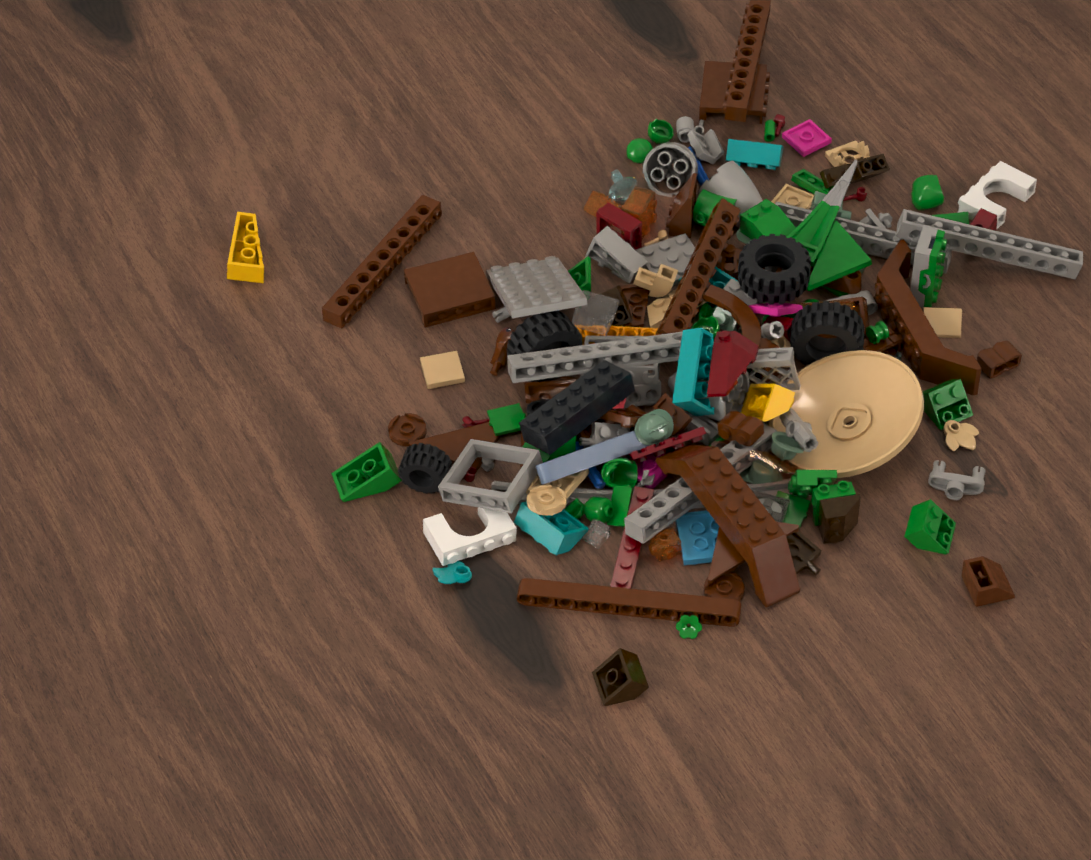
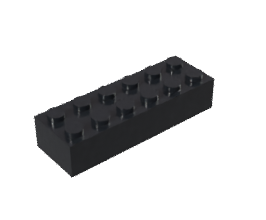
[519,360,635,455]

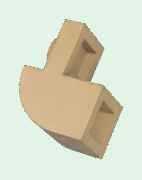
[633,264,678,297]

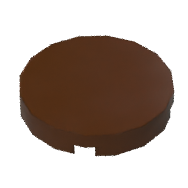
[388,413,427,447]
[704,572,745,602]

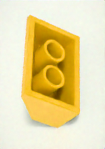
[741,384,795,422]

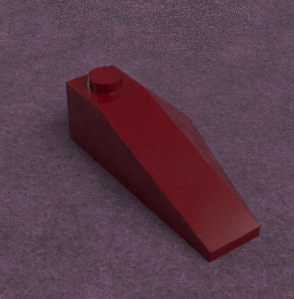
[707,330,759,397]

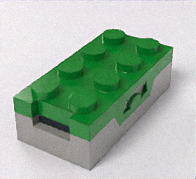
[911,227,947,308]

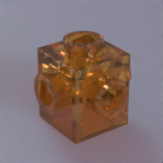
[648,527,681,562]

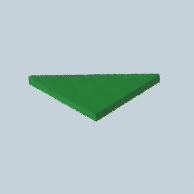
[807,221,872,291]

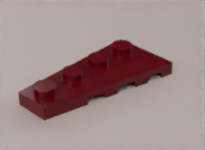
[628,426,706,464]

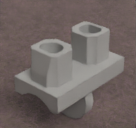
[859,208,892,229]

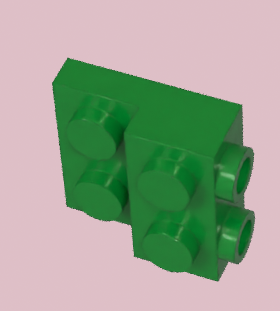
[788,469,837,498]
[811,480,856,526]

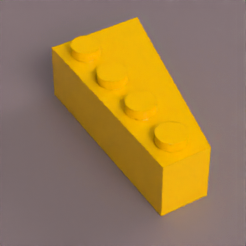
[227,212,264,283]

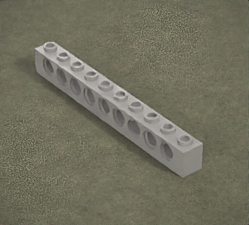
[775,202,952,274]
[896,209,1083,279]
[507,332,683,383]
[624,423,777,544]

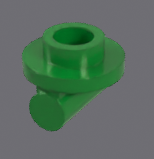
[564,498,584,519]

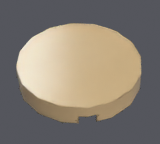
[526,485,567,516]

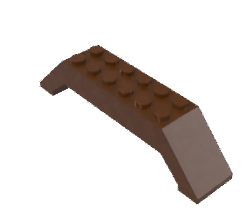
[873,239,981,395]
[655,445,800,608]

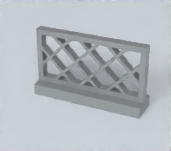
[745,347,801,393]

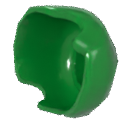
[648,118,674,144]
[626,138,653,164]
[691,316,720,342]

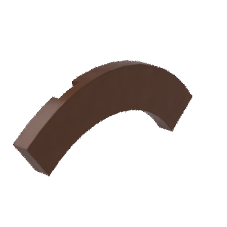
[703,284,761,347]

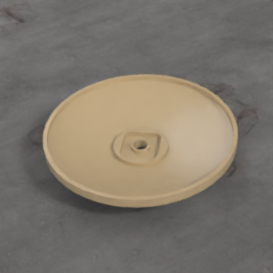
[769,350,924,478]

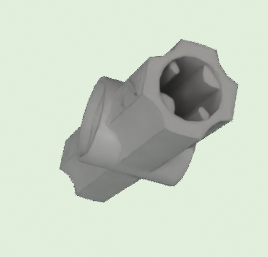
[779,408,819,452]

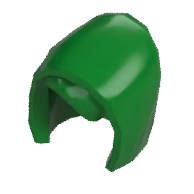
[911,175,944,210]
[601,458,638,489]

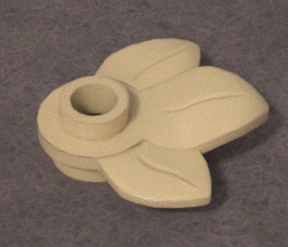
[943,420,979,452]

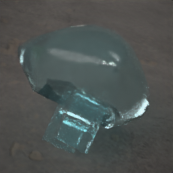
[608,169,637,201]

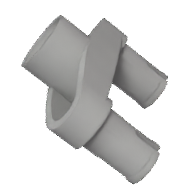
[928,460,986,500]

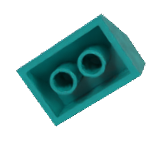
[726,139,784,170]
[514,501,589,555]

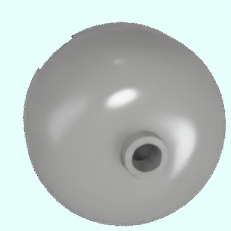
[643,142,698,197]

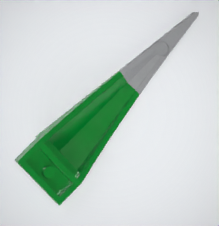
[787,159,857,266]

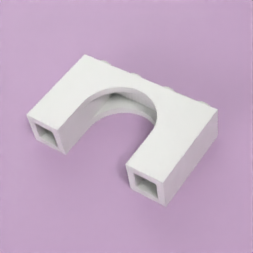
[958,161,1037,229]
[423,508,517,566]

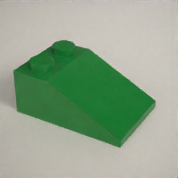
[740,199,796,240]
[331,442,402,502]

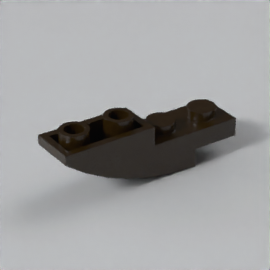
[820,154,890,189]

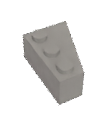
[585,226,648,284]

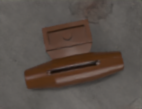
[626,393,694,454]

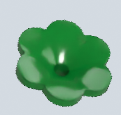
[676,614,702,639]

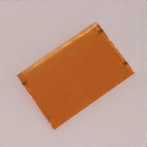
[749,450,796,474]

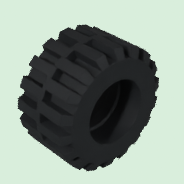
[398,443,452,494]

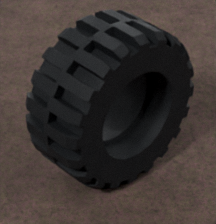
[738,234,811,305]
[790,301,865,366]
[507,311,582,382]

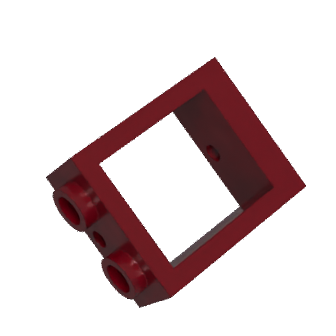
[596,202,642,251]

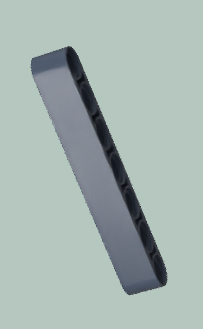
[535,430,648,485]

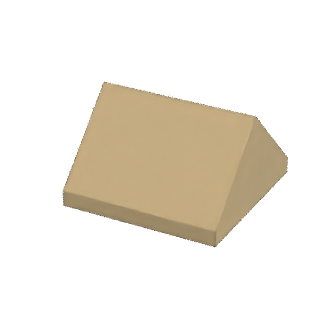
[922,307,962,338]

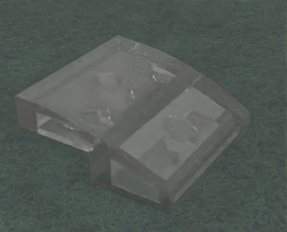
[572,290,620,336]

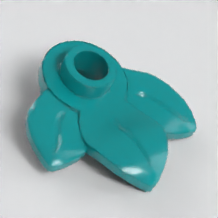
[432,561,472,584]

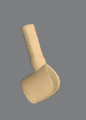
[644,230,668,246]

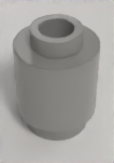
[676,116,694,143]

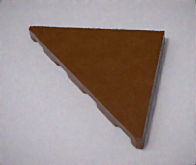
[409,422,502,472]
[708,522,799,584]

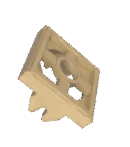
[825,140,870,167]

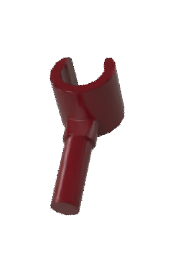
[774,114,785,137]
[843,187,867,202]
[462,416,490,428]
[463,466,476,482]

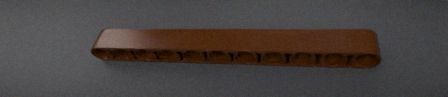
[517,578,741,627]

